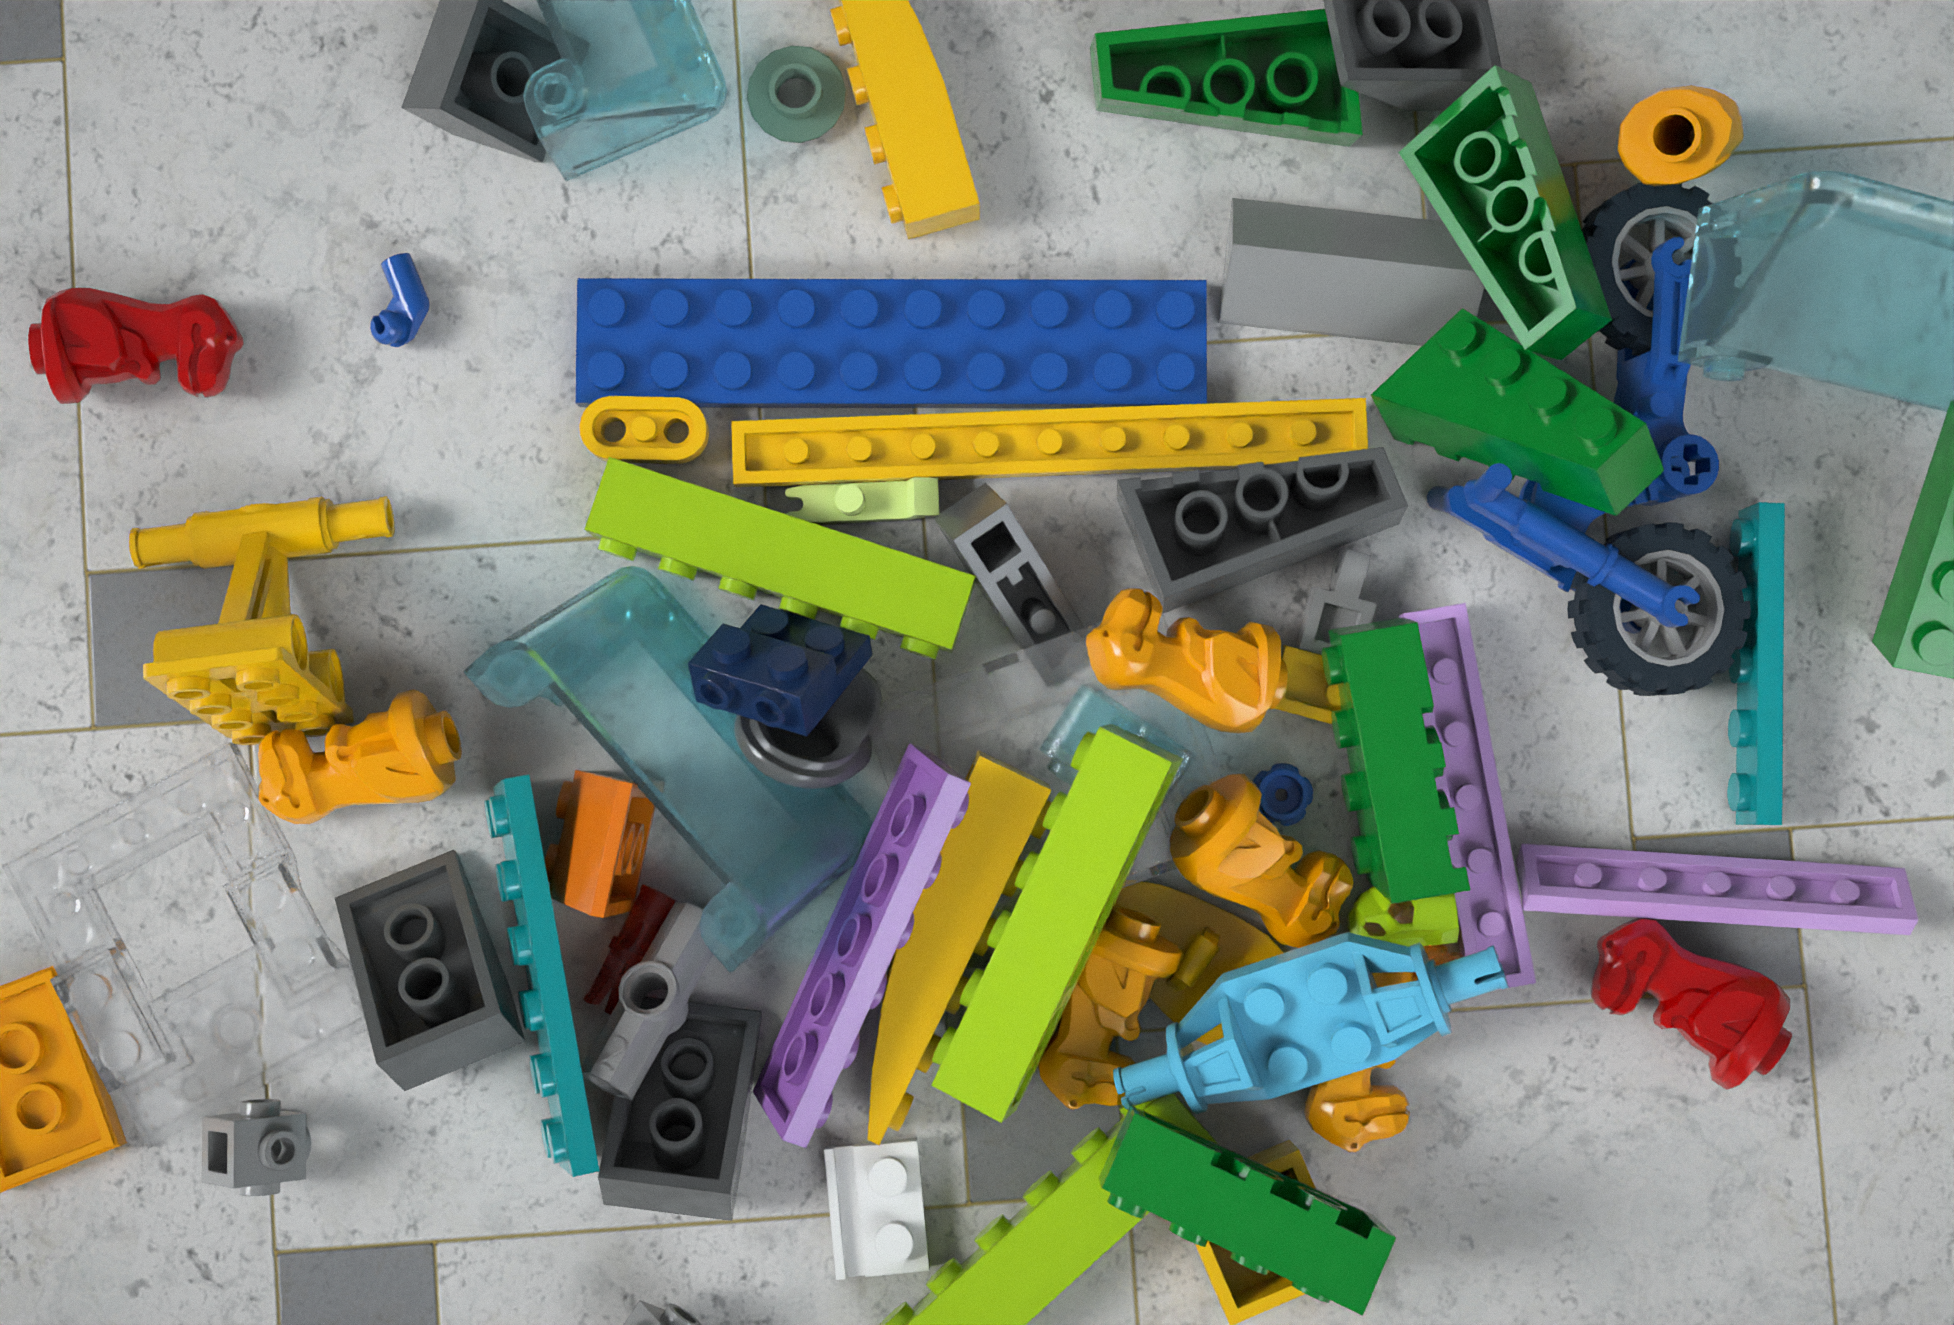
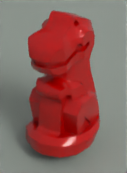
[28,287,244,404]
[1590,918,1792,1090]

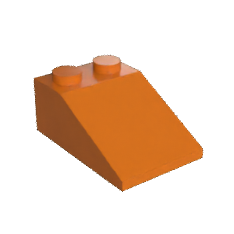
[545,770,660,918]

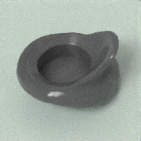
[734,668,882,789]

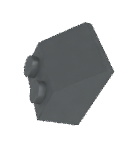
[401,0,583,163]

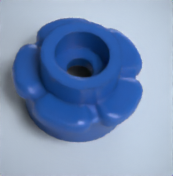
[1253,763,1313,826]

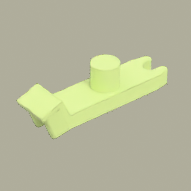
[785,477,939,524]

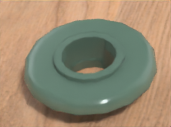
[747,45,846,143]

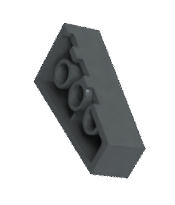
[1117,447,1408,614]

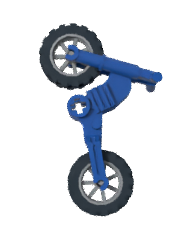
[1427,182,1751,696]

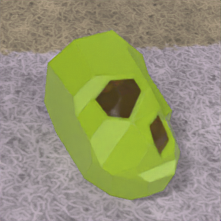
[1347,886,1459,947]

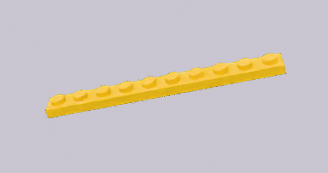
[731,398,1368,488]

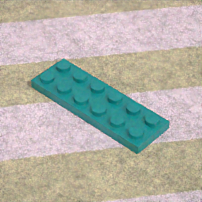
[484,775,600,1177]

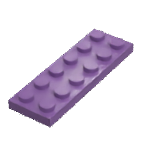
[752,743,971,1148]

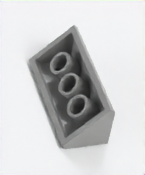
[1218,198,1484,346]

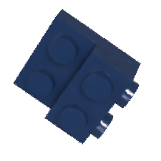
[688,604,873,736]

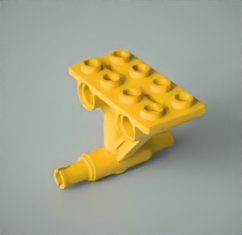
[129,496,395,745]

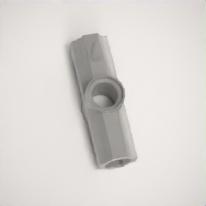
[581,901,727,1100]

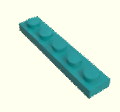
[1727,502,1785,825]

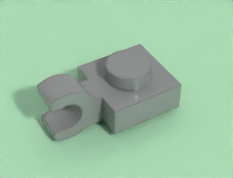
[1295,548,1377,655]

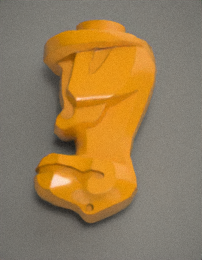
[1617,85,1744,186]
[1086,588,1288,733]
[258,689,462,824]
[1169,774,1353,948]
[1038,906,1184,1110]
[1304,972,1413,1153]

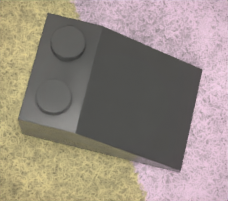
[1323,0,1502,111]
[335,850,526,1091]
[598,996,762,1221]

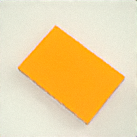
[0,964,127,1193]

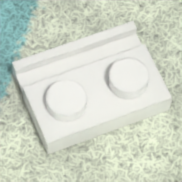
[824,1137,930,1280]

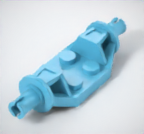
[1113,932,1509,1114]

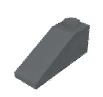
[933,483,1089,687]

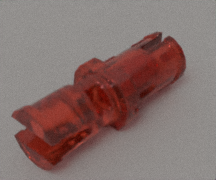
[583,884,679,1015]

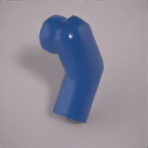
[370,253,430,347]

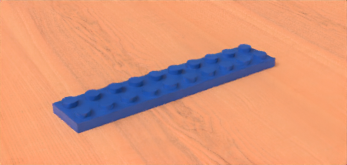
[575,278,1207,409]

